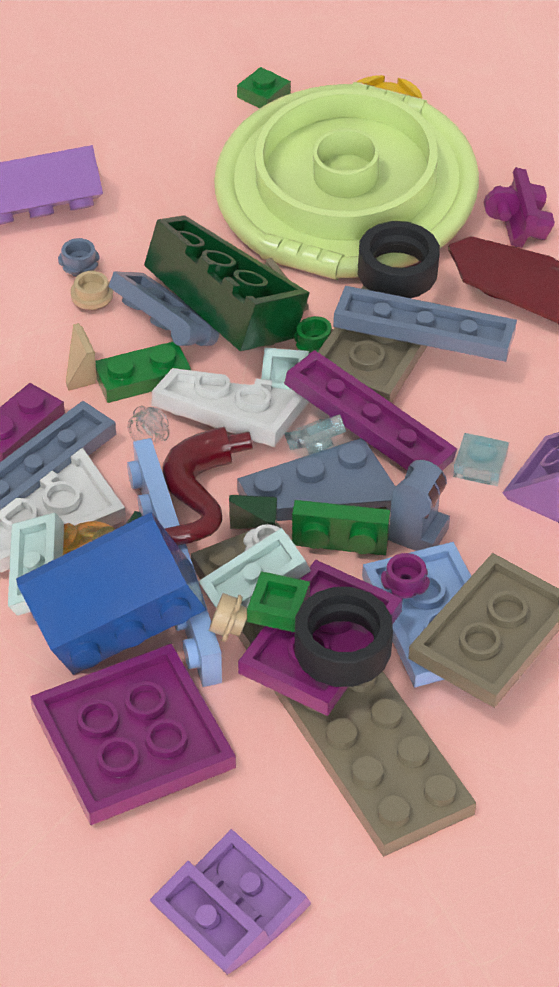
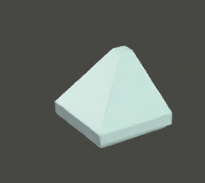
[261,347,309,390]

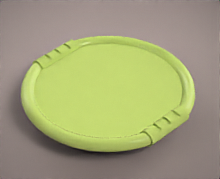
[214,82,479,280]

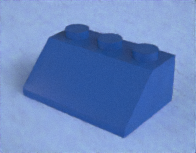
[16,512,207,675]

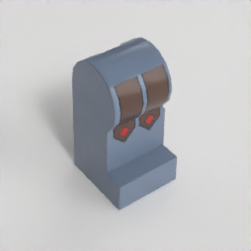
[388,460,450,551]

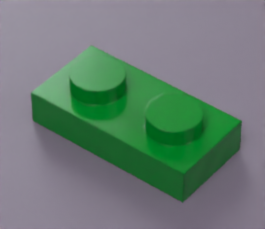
[96,341,191,403]
[292,500,390,556]

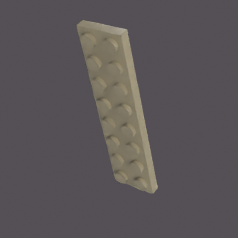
[191,522,476,857]

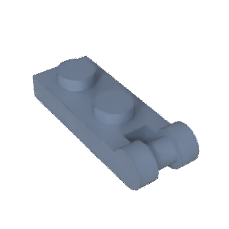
[108,271,219,346]

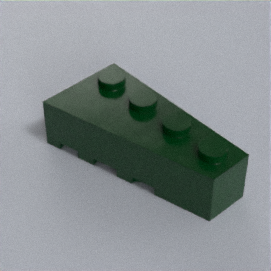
[144,215,310,352]

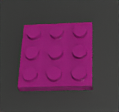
[30,643,236,826]

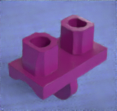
[483,167,555,248]

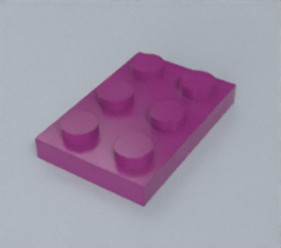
[238,559,403,716]

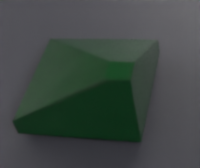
[229,495,277,530]

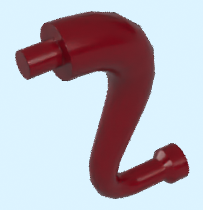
[162,426,253,546]

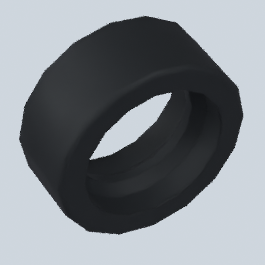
[357,221,440,298]
[295,587,393,687]

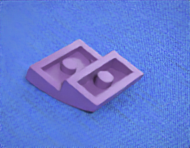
[150,828,311,975]

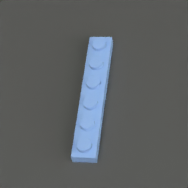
[127,438,222,687]

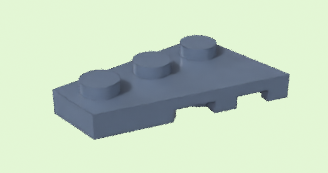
[237,438,396,521]

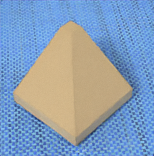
[66,323,97,391]

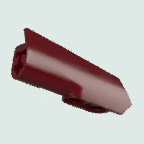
[448,236,559,324]

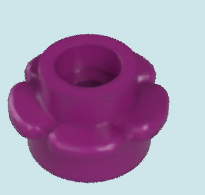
[381,553,430,599]

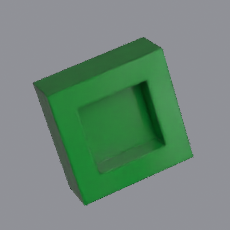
[237,67,291,108]
[247,571,310,632]

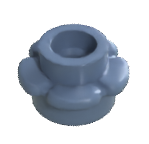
[58,238,100,277]

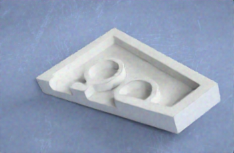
[151,368,309,447]
[0,448,126,573]

